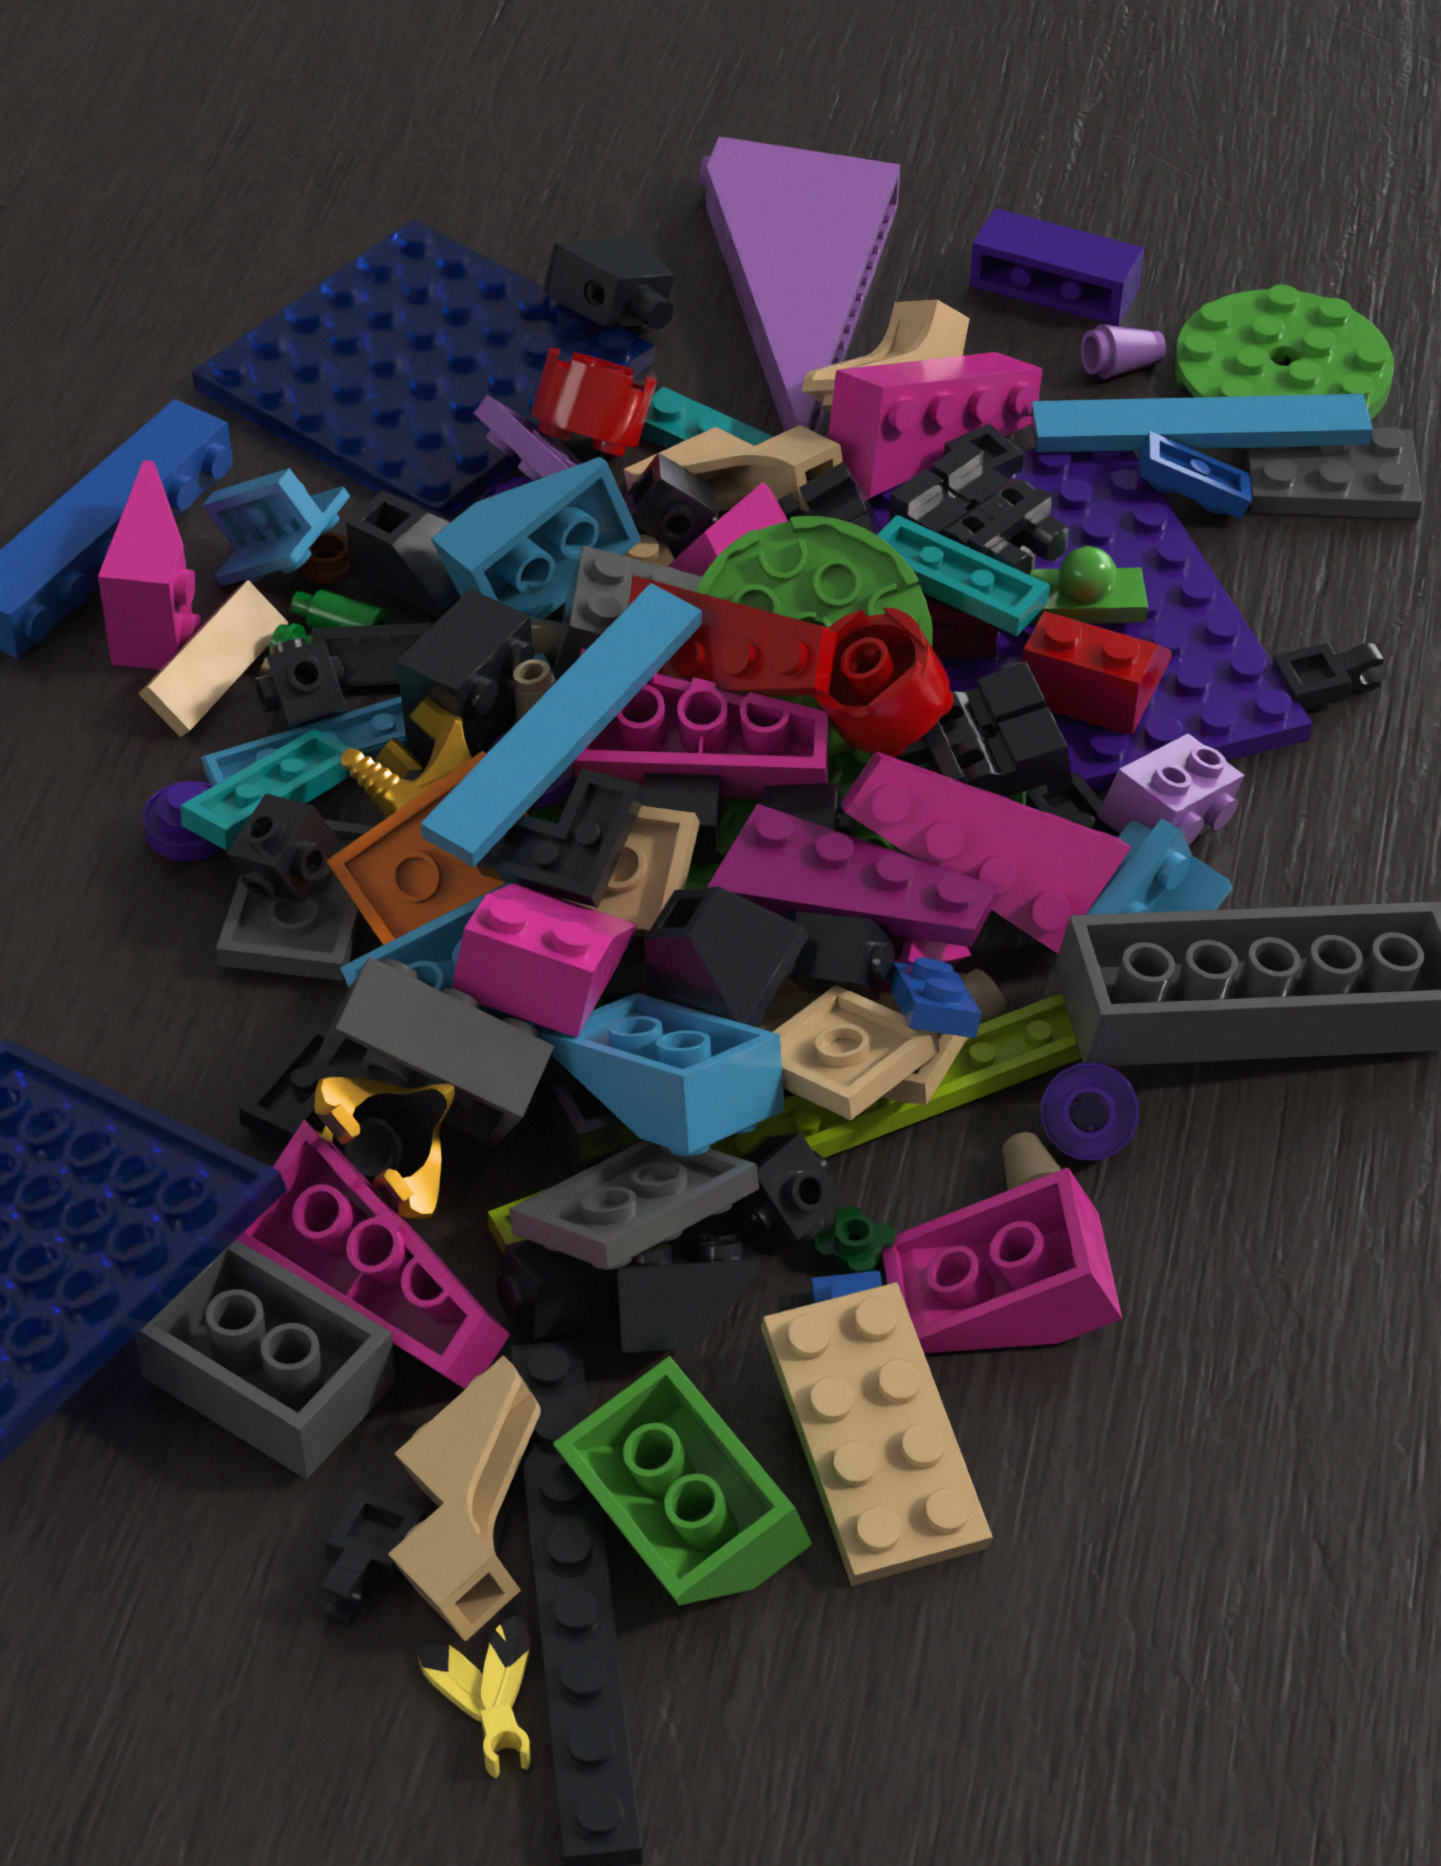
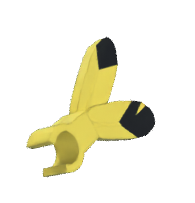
[418,1615,531,1778]

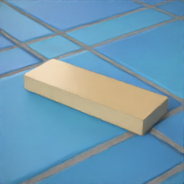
[138,580,288,737]

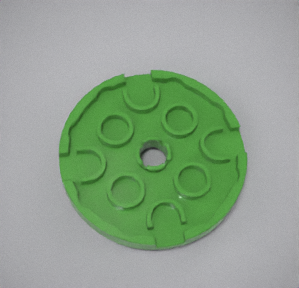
[1174,285,1394,420]
[695,516,932,758]

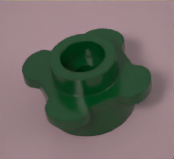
[814,1206,896,1274]

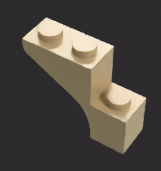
[801,300,970,413]
[624,425,843,512]
[388,1355,541,1642]

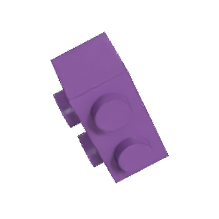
[1097,733,1244,846]

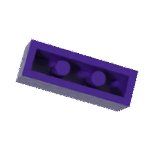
[969,208,1144,326]

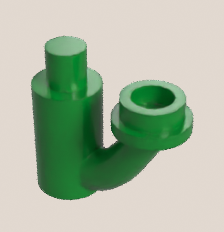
[269,589,388,655]

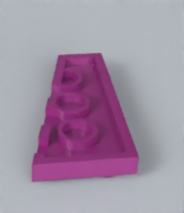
[707,804,997,947]

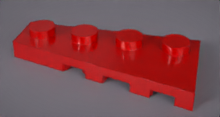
[628,575,837,696]

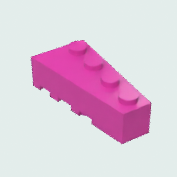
[828,352,1043,498]
[572,648,830,800]
[840,751,1131,954]
[228,1120,510,1390]

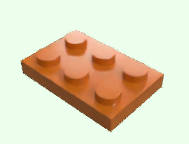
[327,751,529,945]

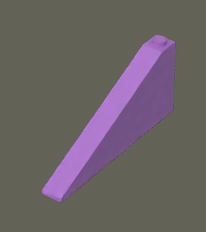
[699,136,900,433]

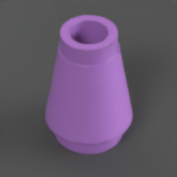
[1081,324,1166,379]

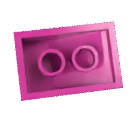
[98,460,201,670]
[451,882,638,1038]
[882,1167,1122,1353]

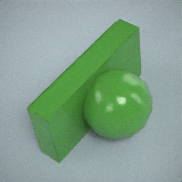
[1029,545,1148,624]

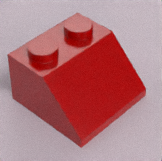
[1022,611,1172,736]

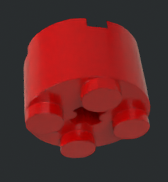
[531,348,657,457]
[813,607,954,758]

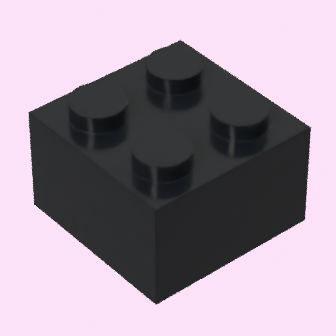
[397,589,535,759]

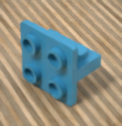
[202,468,350,587]
[1086,818,1232,915]

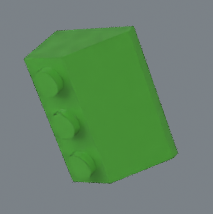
[553,1356,812,1605]

